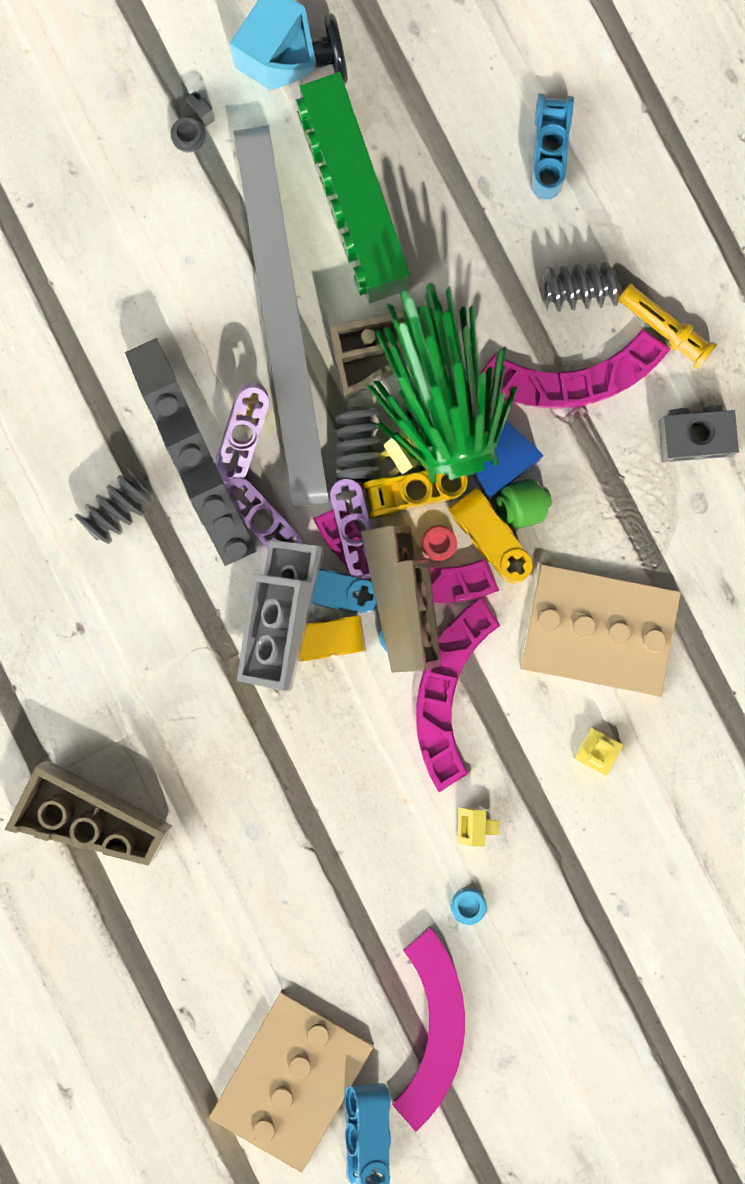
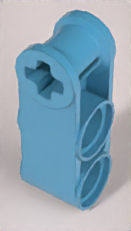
[531,93,574,200]
[312,569,377,613]
[344,1083,391,1184]

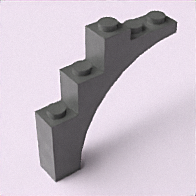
[125,338,257,566]

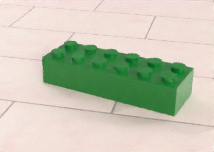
[295,72,410,304]

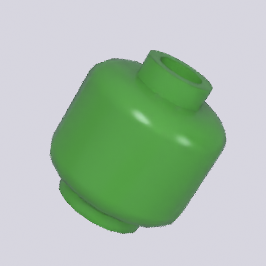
[496,479,552,529]

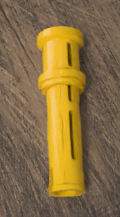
[618,283,717,370]

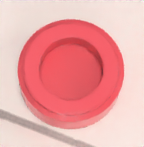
[421,525,457,561]

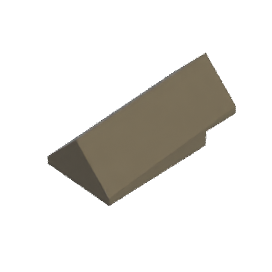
[361,526,442,673]

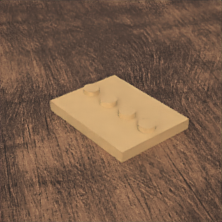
[521,565,681,697]
[208,990,374,1173]

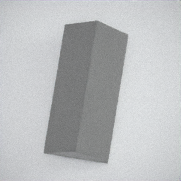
[236,540,325,691]

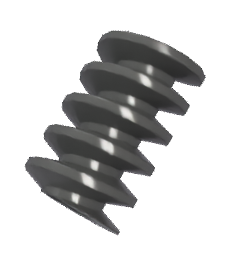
[543,262,619,312]
[336,407,380,482]
[74,468,155,544]

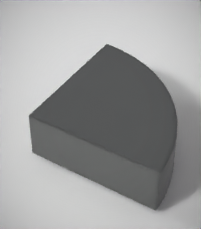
[184,91,215,127]

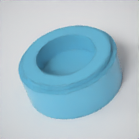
[451,888,487,925]

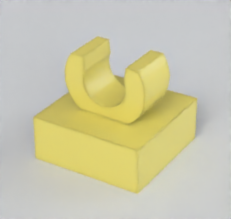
[378,433,422,477]
[574,728,624,776]
[458,808,500,847]

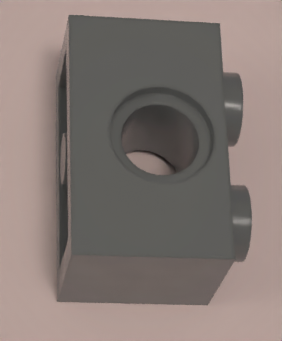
[658,405,739,463]

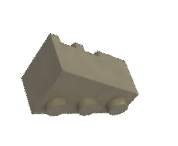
[329,305,427,402]

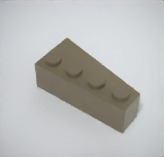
[4,760,172,866]

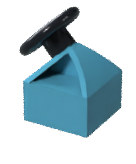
[230,0,348,90]

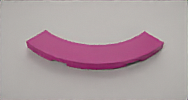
[480,329,670,409]
[313,505,499,603]
[416,596,500,792]
[392,926,465,1132]

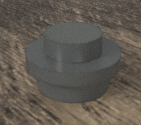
[170,117,206,153]

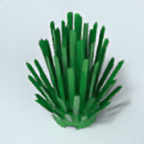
[366,283,518,482]

